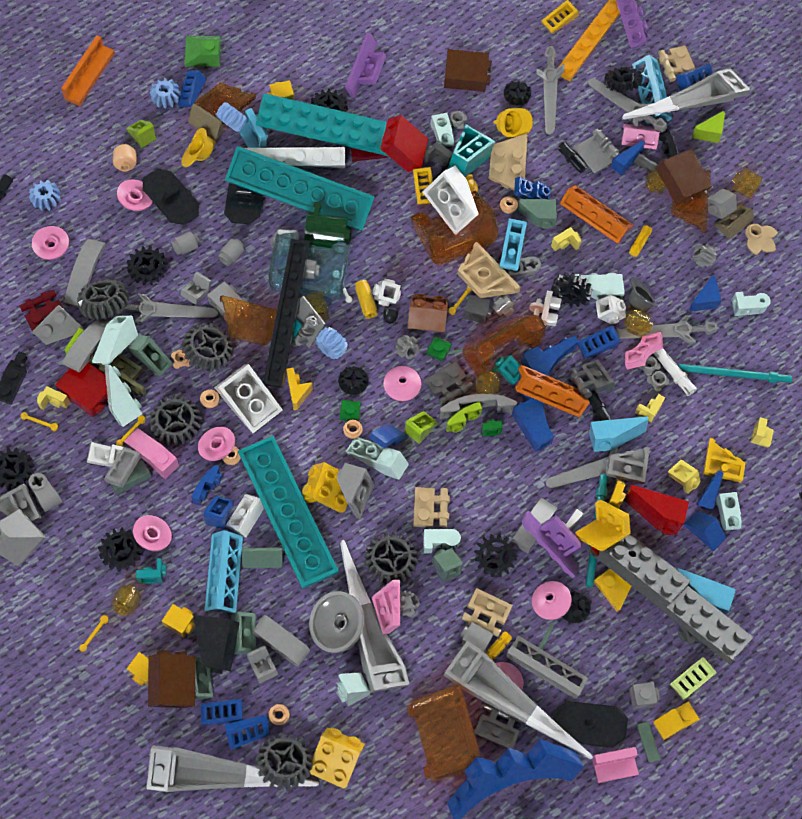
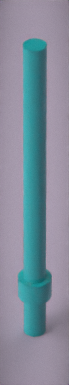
[678,364,792,383]
[585,474,608,588]

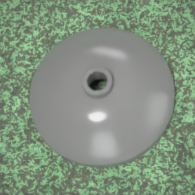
[309,591,364,653]

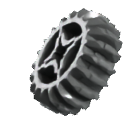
[77,278,129,321]
[182,323,233,373]
[149,395,202,447]
[364,532,418,584]
[256,733,313,791]

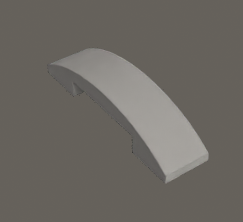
[64,239,106,307]
[63,318,111,372]
[439,394,517,419]

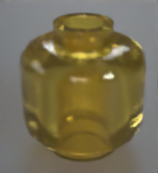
[645,169,667,194]
[623,310,653,337]
[475,371,500,395]
[111,585,141,616]

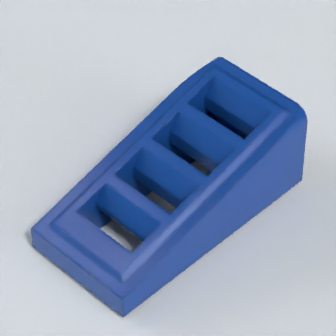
[677,64,713,91]
[178,70,206,107]
[611,141,645,175]
[578,326,620,359]
[696,470,723,509]
[201,699,243,725]
[225,715,270,749]

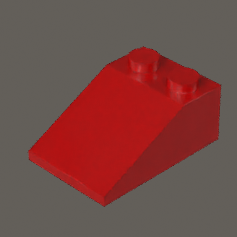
[624,485,689,536]

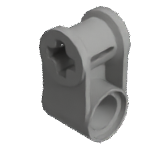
[29,473,62,513]

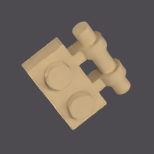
[658,45,695,82]
[413,487,450,528]
[461,588,513,637]

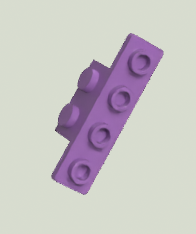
[616,0,649,49]
[345,33,386,98]
[522,511,582,578]

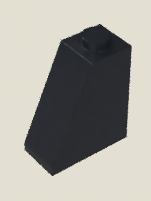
[194,615,240,674]

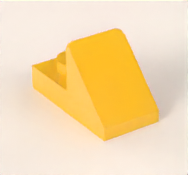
[286,368,313,410]
[653,701,700,740]

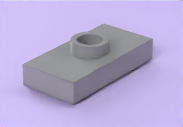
[104,447,142,488]

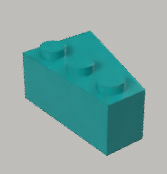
[448,124,495,177]

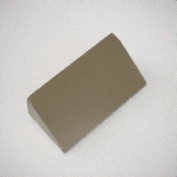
[188,104,224,140]
[714,204,754,239]

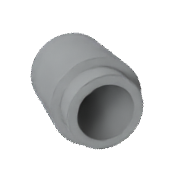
[171,231,200,255]
[218,239,245,266]
[304,260,321,279]

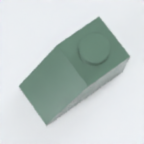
[518,199,557,229]
[127,335,173,377]
[432,549,463,583]

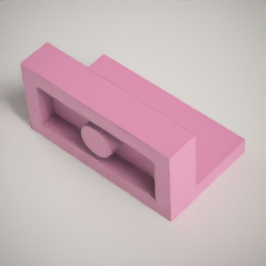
[621,123,660,150]
[592,747,639,783]

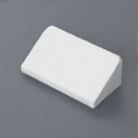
[225,494,264,537]

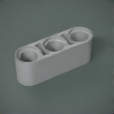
[252,615,311,667]

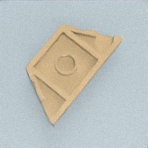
[489,134,528,190]
[458,242,520,298]

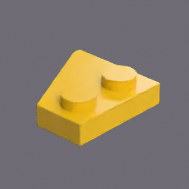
[703,438,745,483]
[608,479,626,509]
[594,569,632,612]

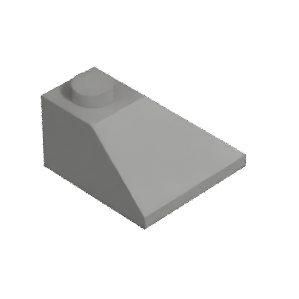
[337,463,375,519]
[0,510,46,566]

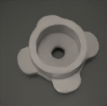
[449,111,467,129]
[638,356,661,376]
[647,370,670,392]

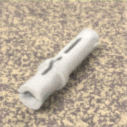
[653,349,697,396]

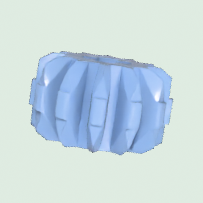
[150,78,181,109]
[216,103,247,132]
[29,180,61,211]
[315,327,348,359]

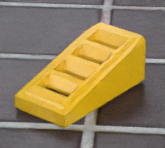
[541,0,579,34]
[413,167,433,205]

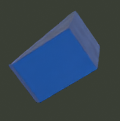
[689,275,722,311]
[203,496,234,529]
[684,511,727,552]

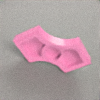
[625,332,663,370]

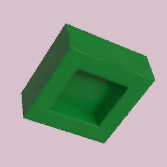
[426,336,452,362]
[339,400,361,422]
[481,420,503,437]

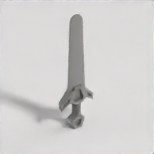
[537,46,565,135]
[588,78,667,132]
[120,294,218,323]
[615,315,718,344]
[546,447,640,488]

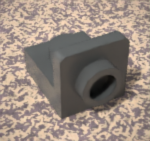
[424,142,453,166]

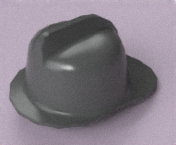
[628,277,658,315]

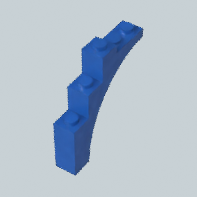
[512,336,579,452]
[447,739,584,819]

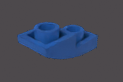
[514,176,550,199]
[369,425,407,449]
[191,465,222,506]

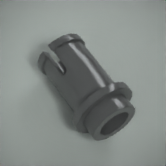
[634,153,658,174]

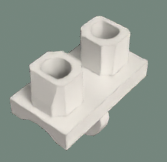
[529,290,561,328]

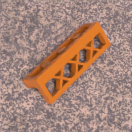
[61,35,115,106]
[559,185,634,244]
[515,365,590,418]

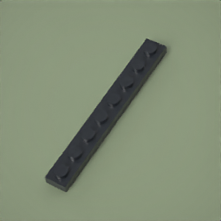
[263,239,310,388]

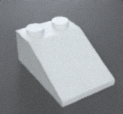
[423,165,479,235]
[214,364,283,433]

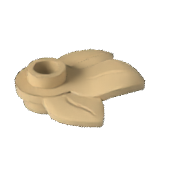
[745,224,778,255]

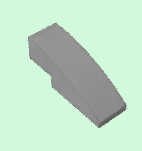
[512,498,558,553]

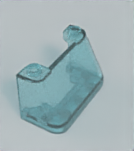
[268,234,350,300]

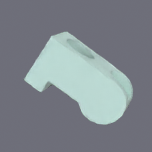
[430,113,454,148]
[731,292,770,316]
[716,492,742,531]
[423,529,461,553]

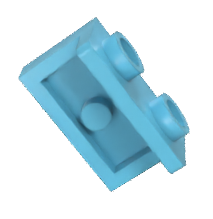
[239,108,268,148]

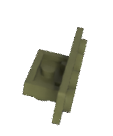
[89,354,146,397]

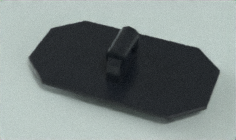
[142,169,199,225]
[224,183,263,224]
[553,701,628,748]

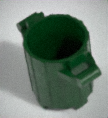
[304,202,352,261]

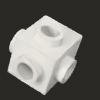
[373,279,401,307]
[596,295,626,324]

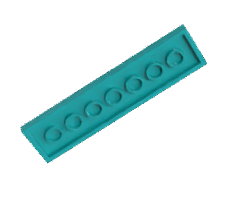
[256,93,388,156]
[225,146,375,231]
[238,436,339,590]

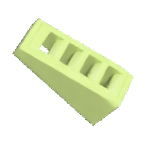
[670,657,716,700]

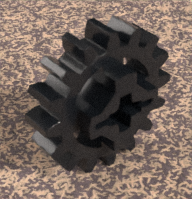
[604,67,643,93]
[310,89,348,112]
[127,246,168,285]
[551,272,593,307]
[0,447,35,490]
[98,528,143,572]
[474,534,518,577]

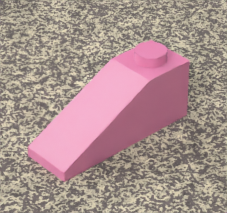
[124,428,179,479]

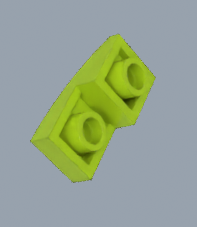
[446,402,482,433]

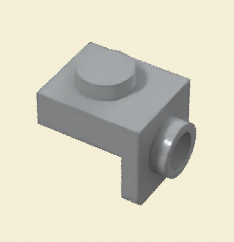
[180,272,211,305]
[247,646,278,683]

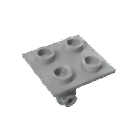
[573,129,620,174]
[294,296,326,348]

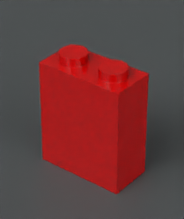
[380,115,428,172]
[55,362,108,417]

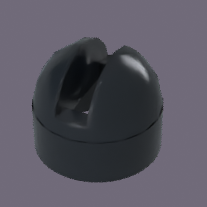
[383,309,398,324]

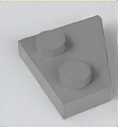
[32,305,85,345]
[606,447,650,484]
[0,484,43,524]

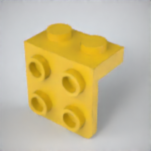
[302,462,348,513]
[575,500,631,551]
[310,727,365,788]

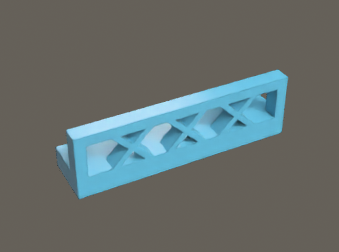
[632,54,673,124]
[204,530,243,614]

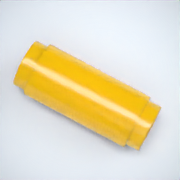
[355,280,378,319]

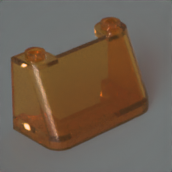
[410,190,498,265]
[462,314,546,380]
[407,684,481,783]

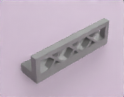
[506,635,588,700]

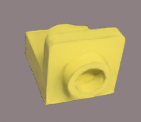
[551,227,581,251]
[37,386,70,410]
[635,394,665,423]
[751,417,774,448]
[668,460,701,494]

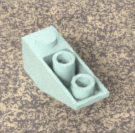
[575,273,624,300]
[92,316,138,365]
[105,364,142,427]
[346,437,409,480]
[337,673,370,706]

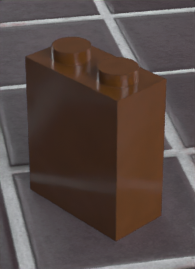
[444,49,492,92]
[656,149,713,205]
[148,650,195,709]

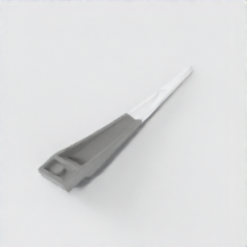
[622,69,750,119]
[340,540,410,693]
[444,641,593,759]
[146,745,319,792]

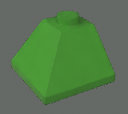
[185,36,221,67]

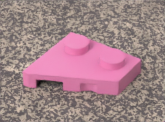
[372,580,400,634]

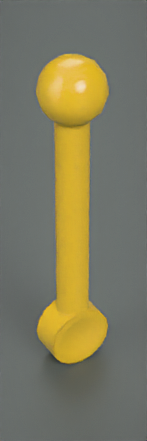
[449,286,473,315]
[20,412,58,431]
[116,415,146,446]
[79,615,109,652]

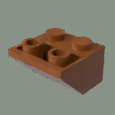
[407,293,448,332]

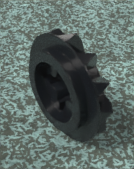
[504,80,532,106]
[338,365,369,395]
[562,591,591,623]

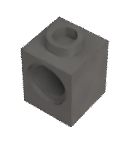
[463,295,493,324]

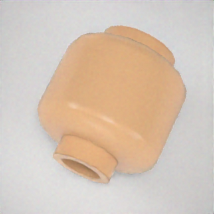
[113,144,137,172]

